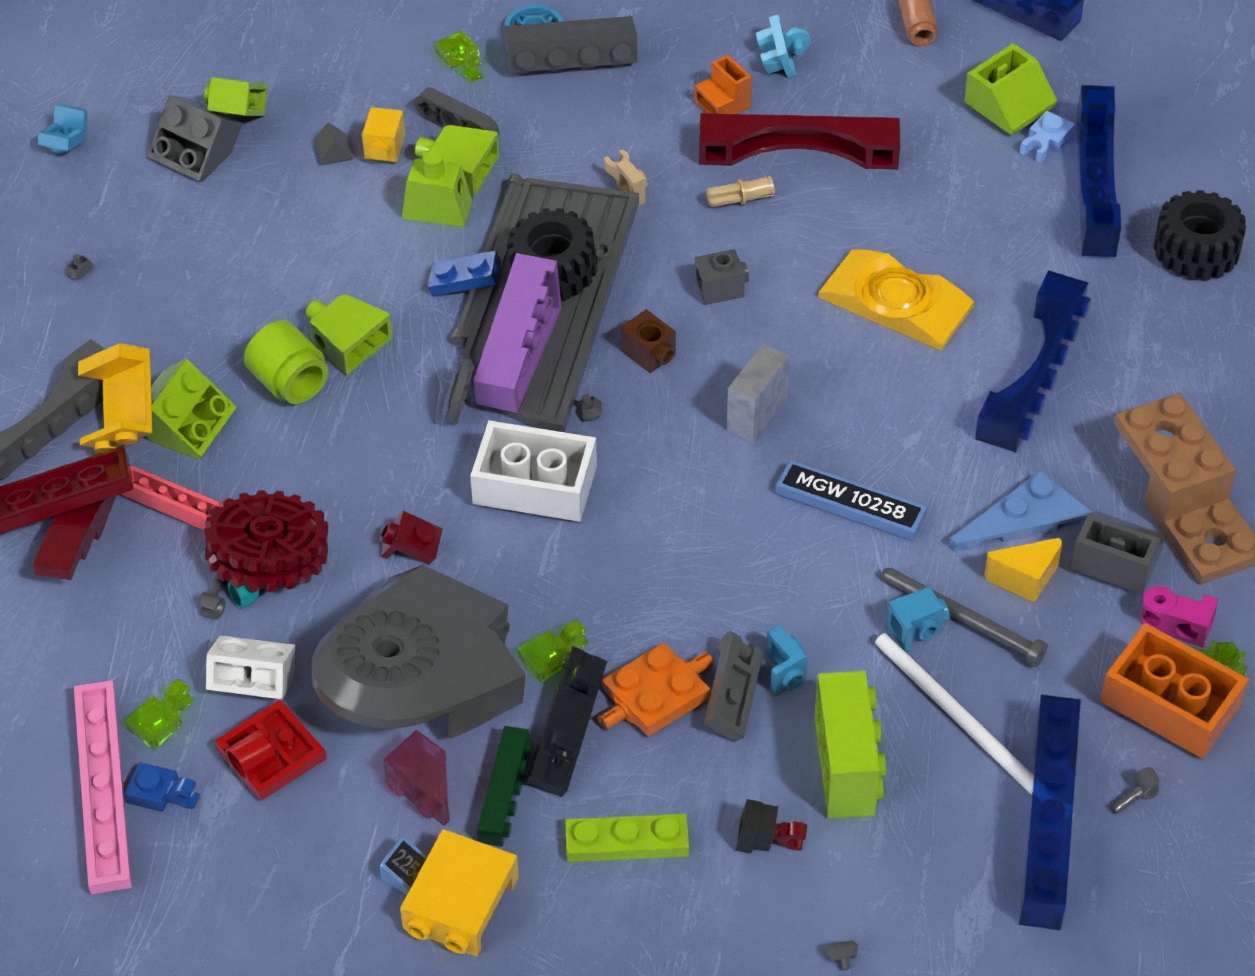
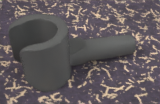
[200,573,225,620]
[1111,767,1159,814]

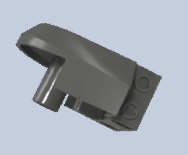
[311,565,526,739]

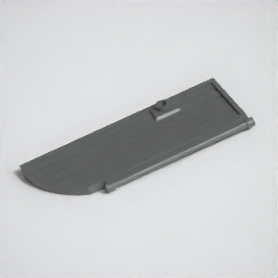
[450,174,639,433]

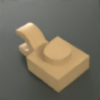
[604,149,648,206]

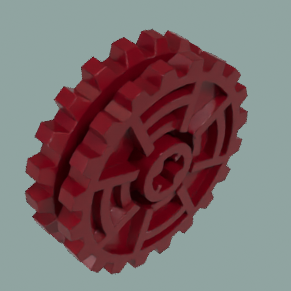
[204,490,328,592]

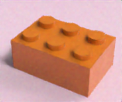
[1100,623,1249,759]

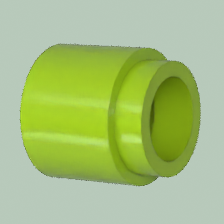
[244,320,328,404]

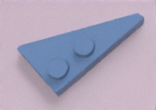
[949,471,1092,551]

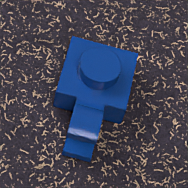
[124,762,200,812]

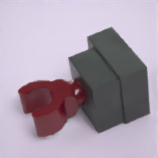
[735,799,808,854]

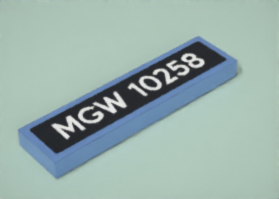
[776,460,927,541]

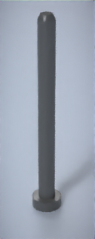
[881,568,1048,667]

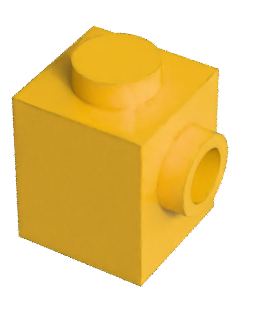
[362,107,405,162]

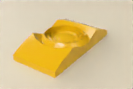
[818,249,974,351]

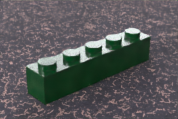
[477,726,533,847]

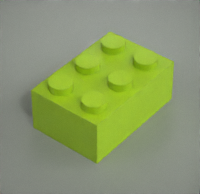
[814,671,886,819]

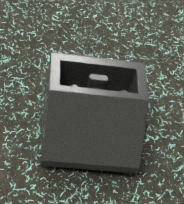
[147,95,243,182]
[1070,511,1167,594]

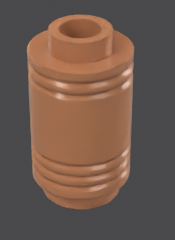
[899,0,938,46]

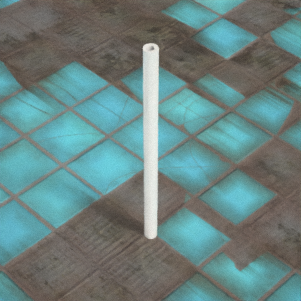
[875,633,1074,825]

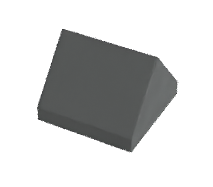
[314,122,353,165]

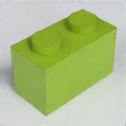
[204,77,268,116]

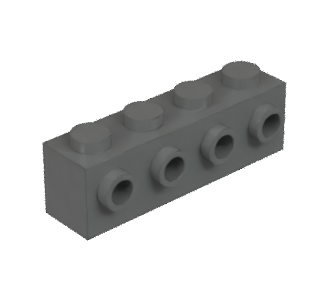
[504,16,638,74]

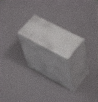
[727,344,789,443]

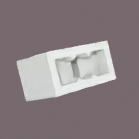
[206,635,295,699]

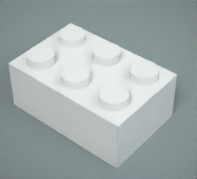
[470,420,597,522]

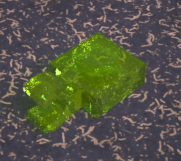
[434,31,483,83]
[518,619,588,683]
[124,679,194,750]

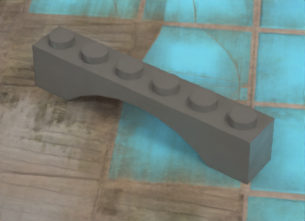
[0,339,105,481]

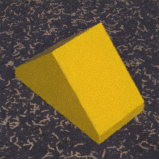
[984,538,1062,603]

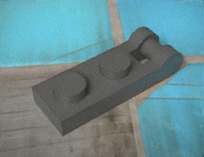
[704,631,763,742]

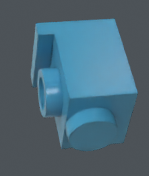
[886,587,950,652]

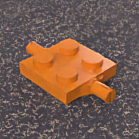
[598,642,714,737]

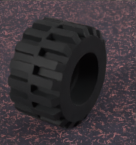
[1153,190,1246,281]
[507,208,598,300]

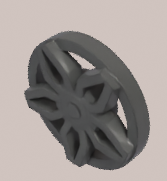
[445,356,474,424]

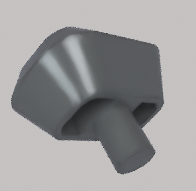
[66,254,93,279]
[582,394,602,421]
[825,940,858,970]

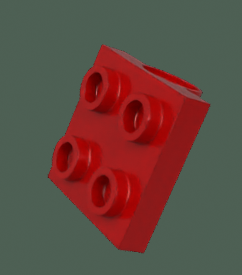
[215,700,327,801]

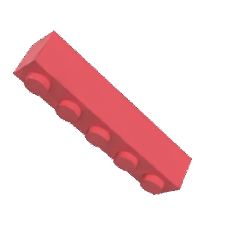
[121,465,223,530]

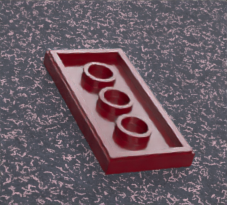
[0,446,133,534]

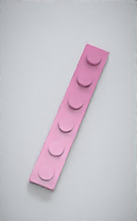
[74,680,132,894]

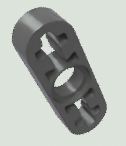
[414,87,499,136]

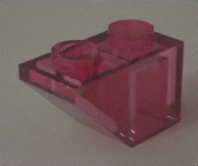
[383,730,450,826]

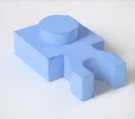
[1020,110,1075,163]

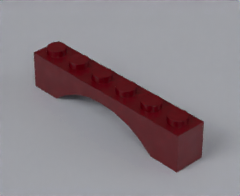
[699,113,900,170]

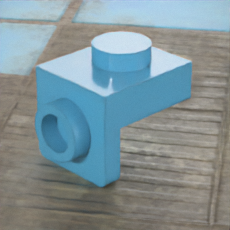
[38,103,87,153]
[766,625,808,695]

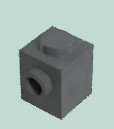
[695,249,749,305]

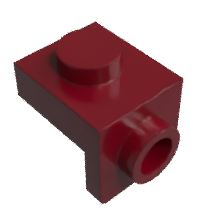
[380,511,442,565]

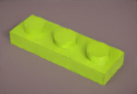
[565,813,689,862]

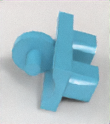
[756,14,811,78]

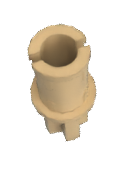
[706,176,775,207]

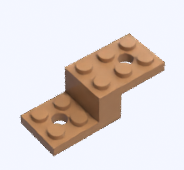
[1114,392,1255,585]

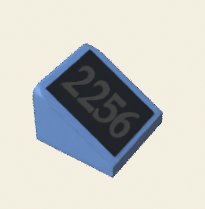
[379,837,427,895]

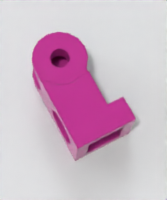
[1140,586,1219,648]

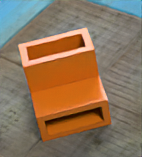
[694,54,752,114]

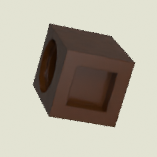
[621,309,676,373]

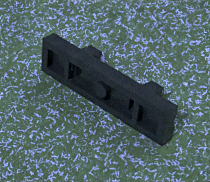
[526,646,607,797]

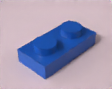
[428,251,501,296]

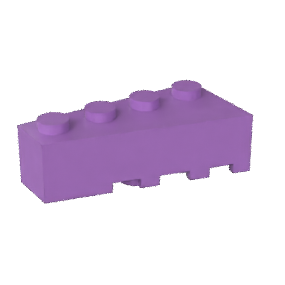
[470,253,562,413]

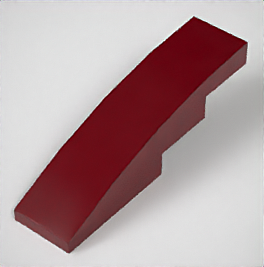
[32,496,116,580]

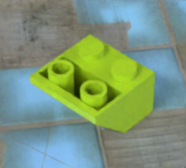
[964,43,1058,136]
[146,358,237,459]

